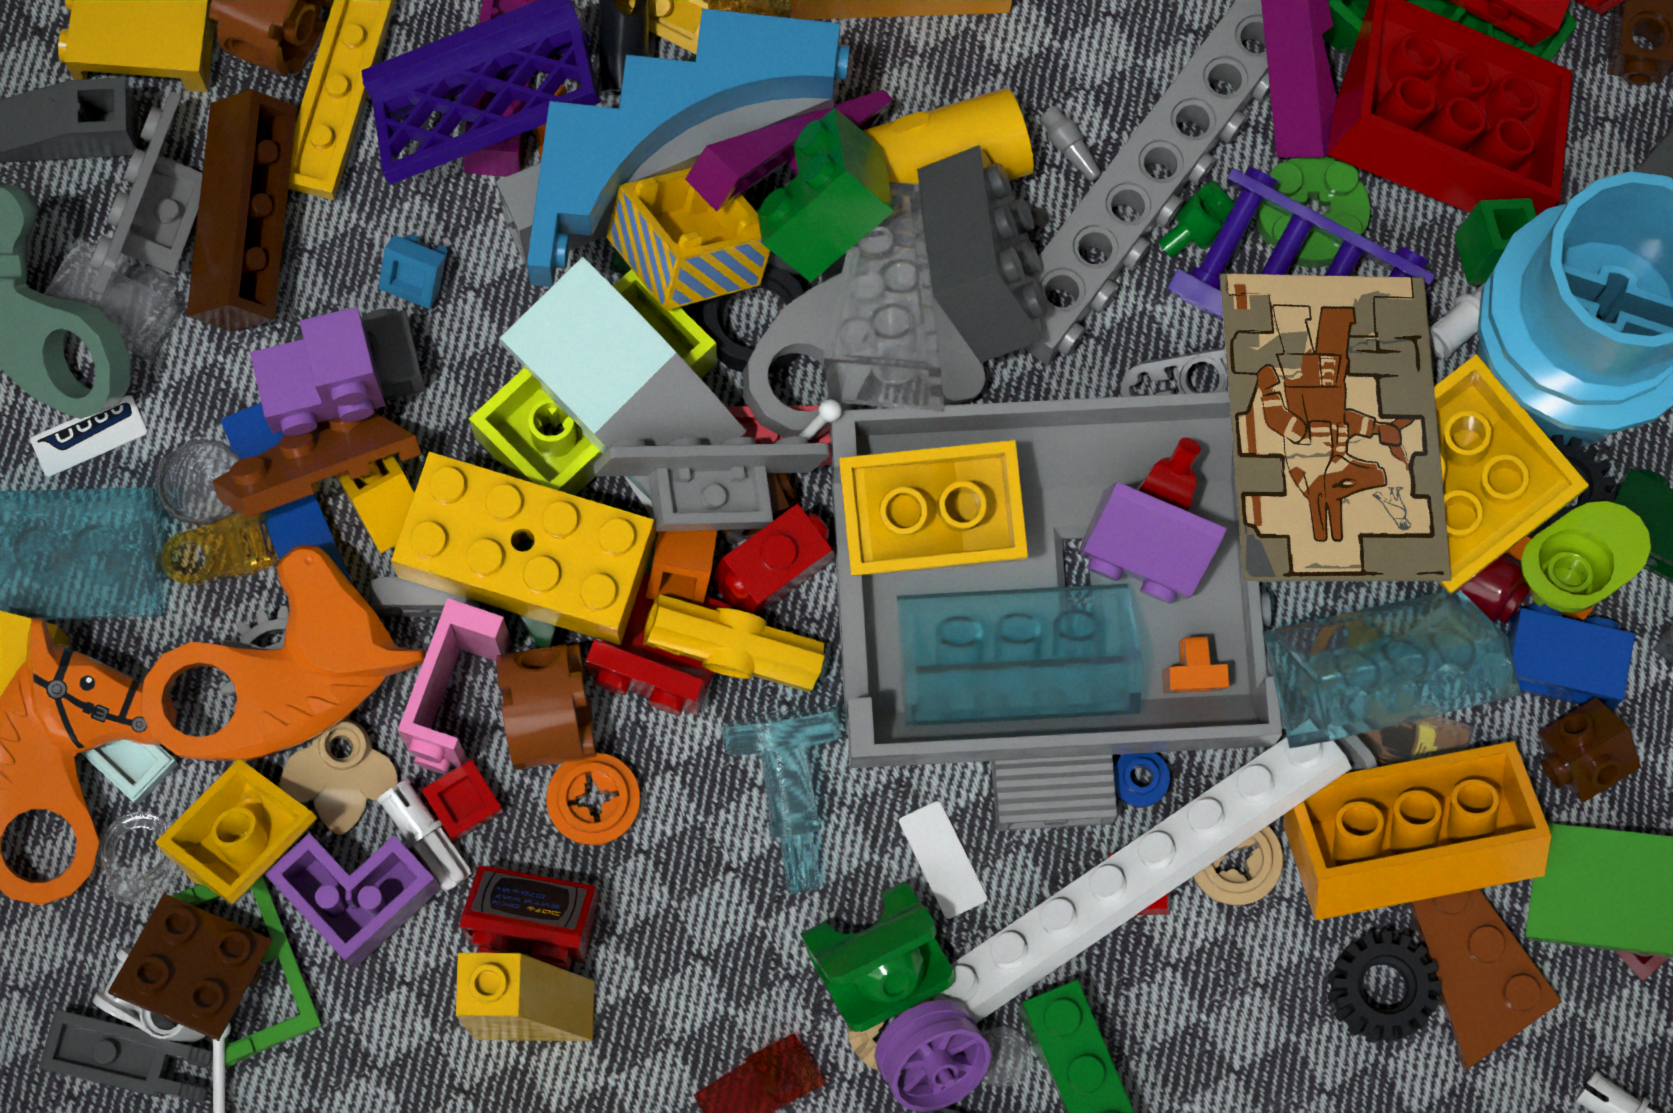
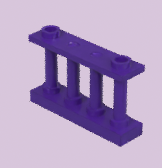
[1167,166,1435,322]

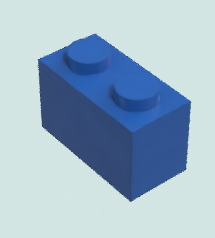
[1497,604,1635,710]

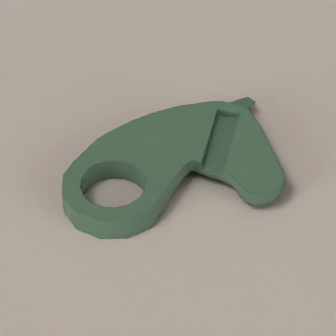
[0,183,130,419]

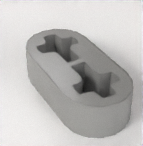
[370,577,480,617]

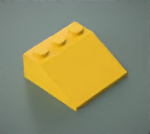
[1434,354,1589,595]

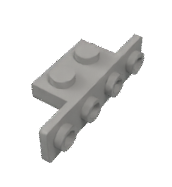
[89,91,202,294]
[593,436,830,532]

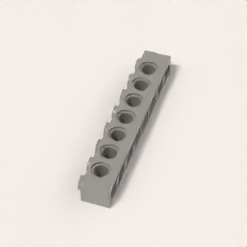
[1023,0,1270,366]

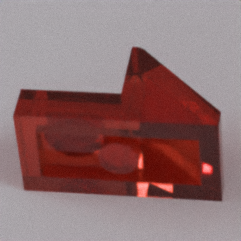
[693,1033,826,1113]

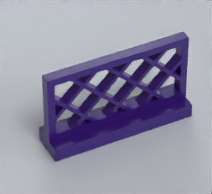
[361,0,600,185]

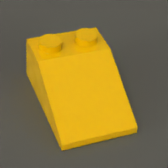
[839,440,1028,576]

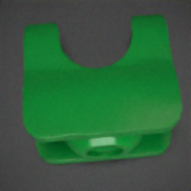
[800,881,955,1032]

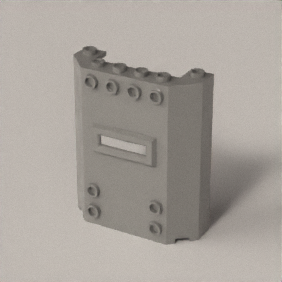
[830,392,1290,768]

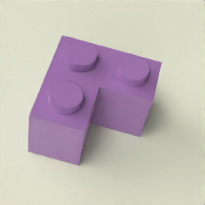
[250,307,386,436]
[265,833,441,970]

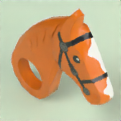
[0,618,177,905]

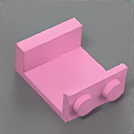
[397,598,512,774]

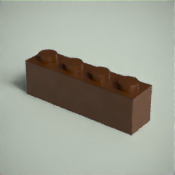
[186,89,297,332]

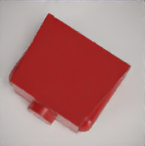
[710,503,835,616]

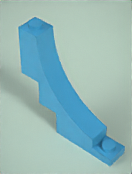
[527,9,850,287]

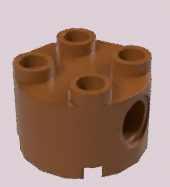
[209,0,333,77]
[496,644,596,771]

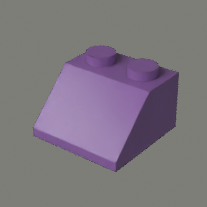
[1077,482,1227,604]

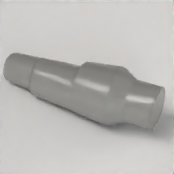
[1039,106,1102,182]

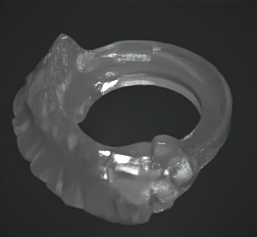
[99,811,184,905]

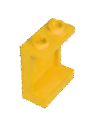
[58,0,217,92]

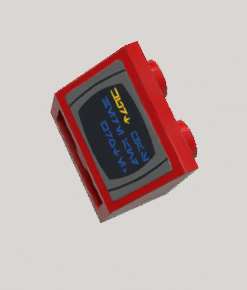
[459,865,599,971]

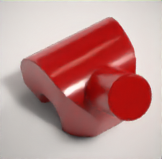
[1136,438,1201,511]

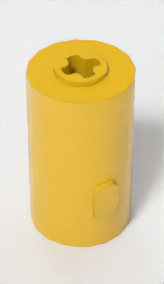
[863,87,1034,218]

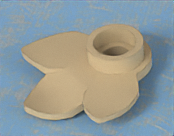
[279,718,398,836]

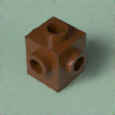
[1538,697,1641,803]

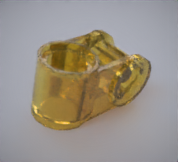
[161,512,278,587]

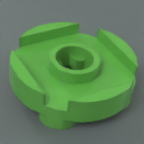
[1256,156,1370,268]

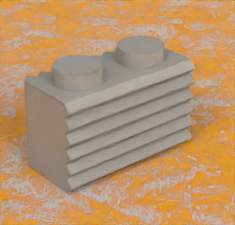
[991,755,1117,831]

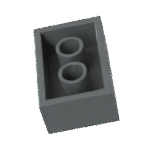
[917,145,1047,363]

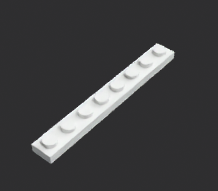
[933,718,1352,1023]

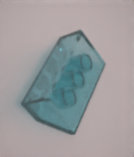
[0,487,165,620]
[896,584,1143,727]
[1263,589,1521,748]

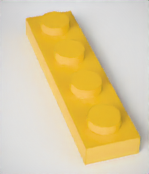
[288,0,396,201]

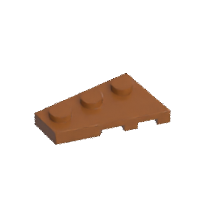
[212,412,422,518]
[1408,889,1562,1071]

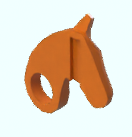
[140,544,426,761]

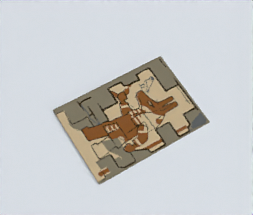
[1220,274,1451,582]

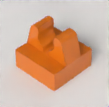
[1162,636,1229,694]

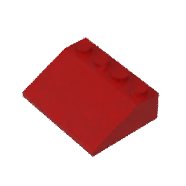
[1327,0,1572,216]

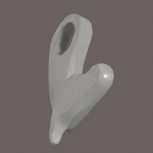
[743,252,986,439]

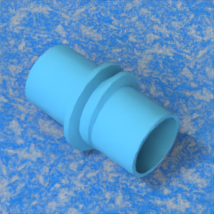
[1477,171,1673,447]

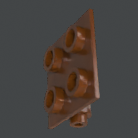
[108,893,273,1041]

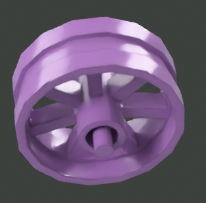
[874,1000,992,1112]

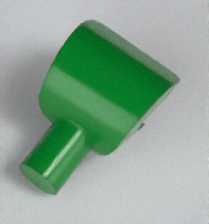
[1158,180,1234,259]

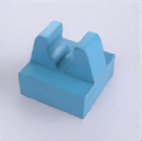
[378,234,447,309]

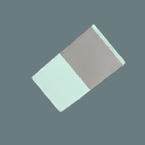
[499,257,746,501]

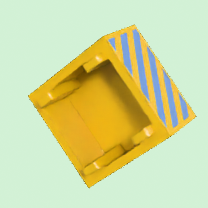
[606,167,770,311]

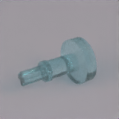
[721,706,841,894]

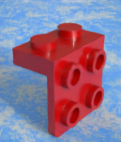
[585,573,733,716]

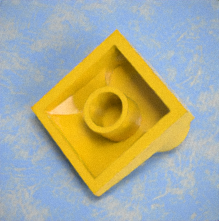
[155,761,317,905]

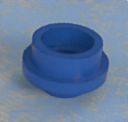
[1113,753,1170,808]

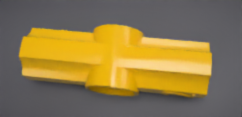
[643,594,825,692]

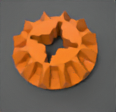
[546,752,640,846]

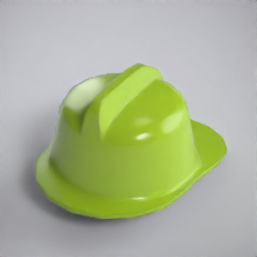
[1521,501,1651,613]

